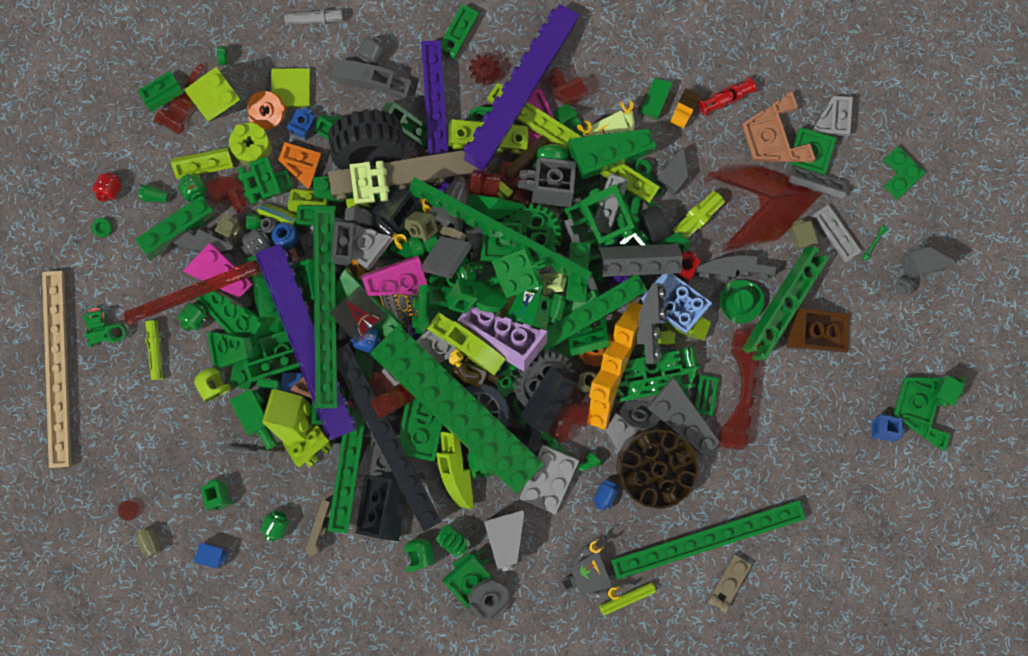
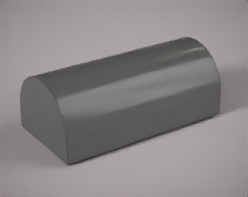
[331,221,355,265]

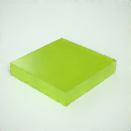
[271,68,311,108]

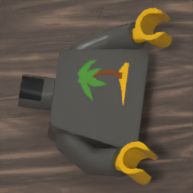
[562,538,622,600]

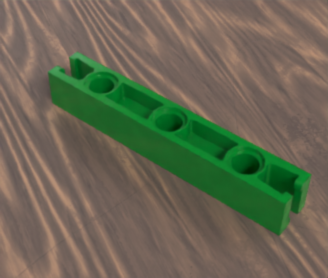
[742,246,829,361]

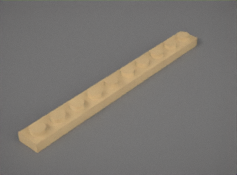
[42,271,71,468]

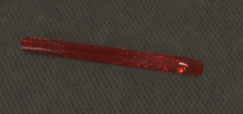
[124,260,260,324]

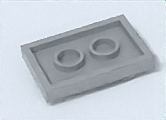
[519,444,579,514]

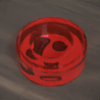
[118,500,140,521]

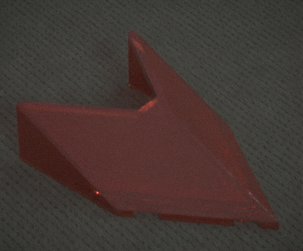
[704,166,823,253]

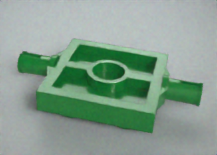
[487,247,549,298]

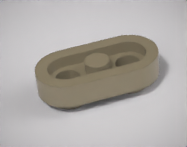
[435,224,467,241]

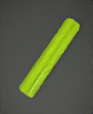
[599,583,656,615]

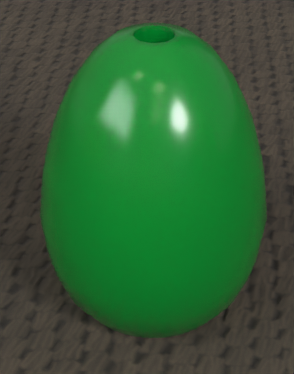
[536,144,569,161]

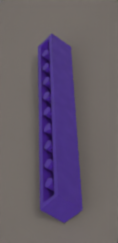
[463,4,579,172]
[256,244,355,441]

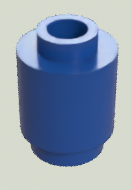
[592,480,619,511]

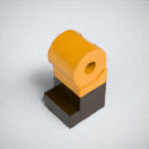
[670,88,701,129]

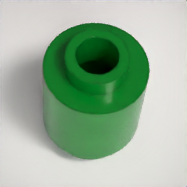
[548,293,566,324]

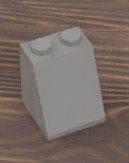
[484,510,524,571]

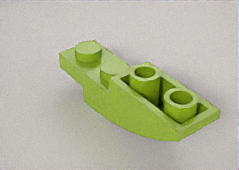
[427,312,506,376]
[436,430,474,509]

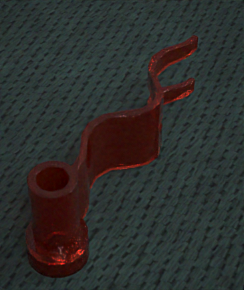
[154,63,204,135]

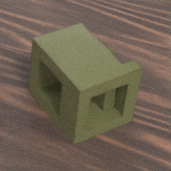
[404,212,438,241]
[215,214,245,244]

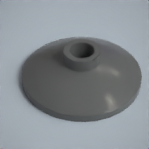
[620,401,659,430]

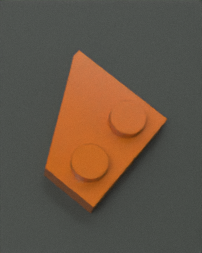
[278,142,322,190]

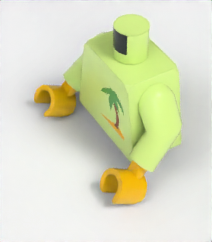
[577,99,635,137]

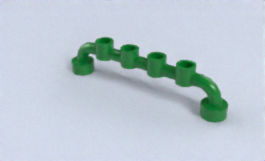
[511,393,602,471]

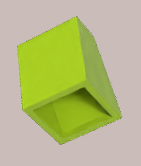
[185,67,240,121]

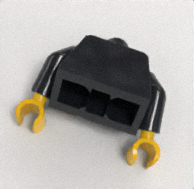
[372,188,432,249]

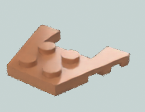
[742,92,815,163]

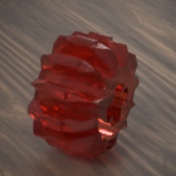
[469,52,501,86]

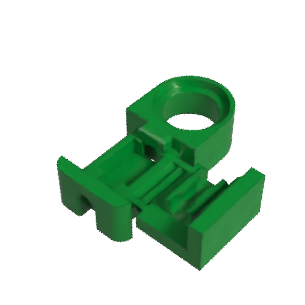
[83,309,127,348]

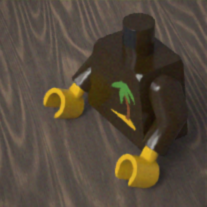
[449,349,502,387]

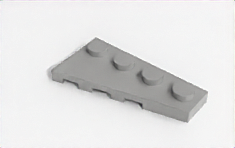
[382,330,456,386]

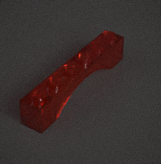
[717,330,760,451]

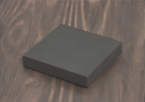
[420,236,472,278]

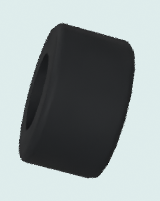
[637,205,670,244]

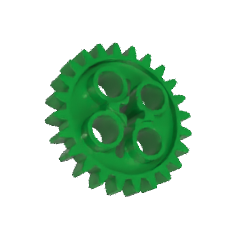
[503,203,562,261]

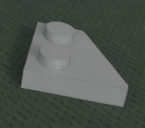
[813,96,853,136]

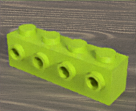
[448,119,528,155]

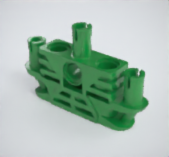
[616,345,701,402]

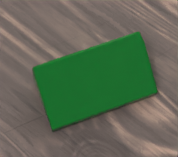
[639,78,672,120]

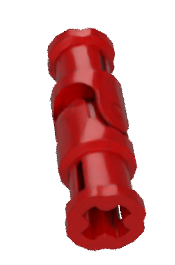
[698,77,757,117]

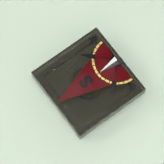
[329,286,386,343]

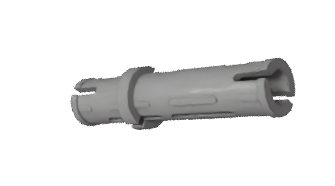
[284,9,343,26]

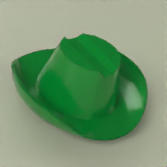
[720,280,764,324]

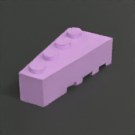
[458,306,547,372]

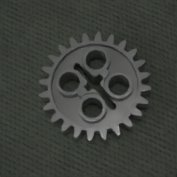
[513,349,575,406]

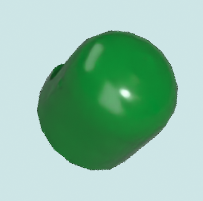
[404,538,436,573]

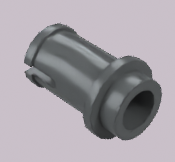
[260,217,278,234]

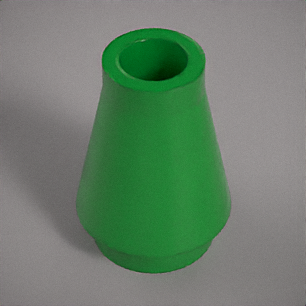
[138,183,168,203]

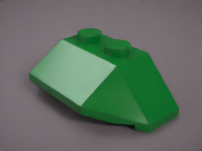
[252,262,285,339]
[243,331,300,383]

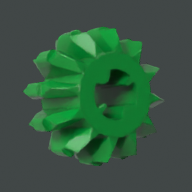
[436,525,470,557]

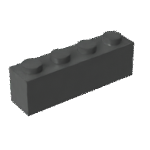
[599,244,683,277]

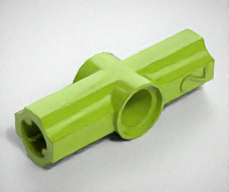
[672,190,725,238]

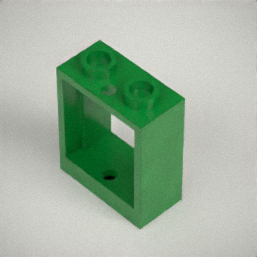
[580,184,638,246]

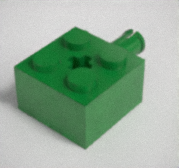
[229,389,278,450]

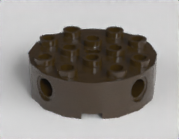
[616,427,699,509]

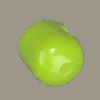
[194,368,232,402]

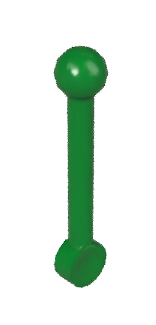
[862,226,887,260]

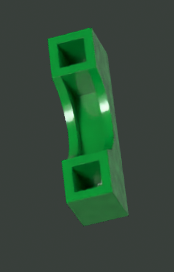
[135,196,214,261]

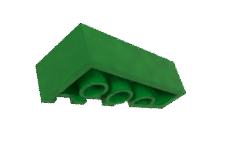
[567,129,656,180]

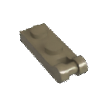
[306,499,332,556]
[707,554,752,613]

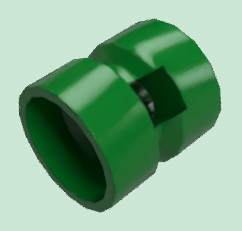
[406,234,438,259]

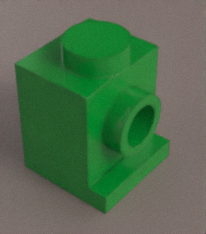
[446,279,478,314]
[200,479,233,511]

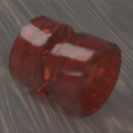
[469,169,501,198]

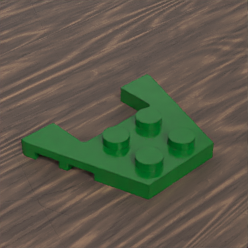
[892,377,966,451]

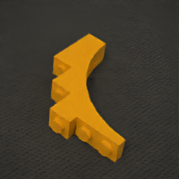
[587,301,642,430]

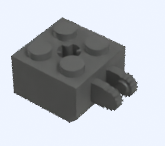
[518,158,576,207]

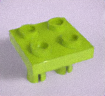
[282,420,332,468]

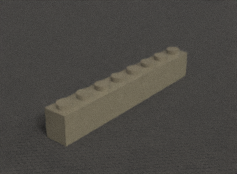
[328,150,488,201]

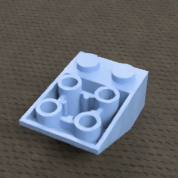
[641,273,712,334]

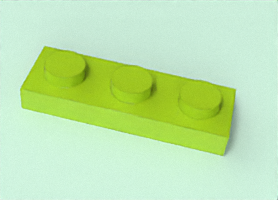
[171,147,233,179]

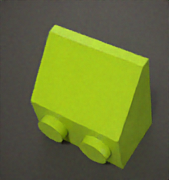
[262,389,312,444]

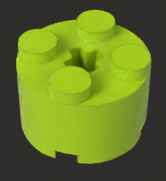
[229,123,272,166]

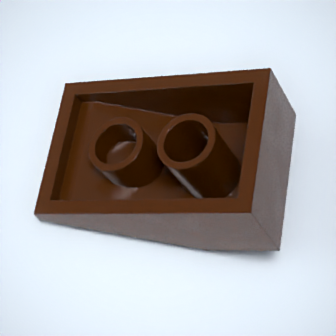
[787,308,850,353]

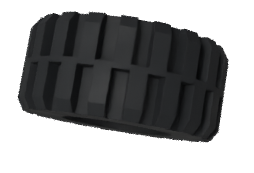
[328,109,406,170]

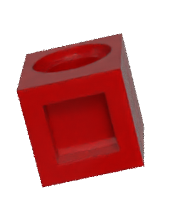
[672,251,701,283]

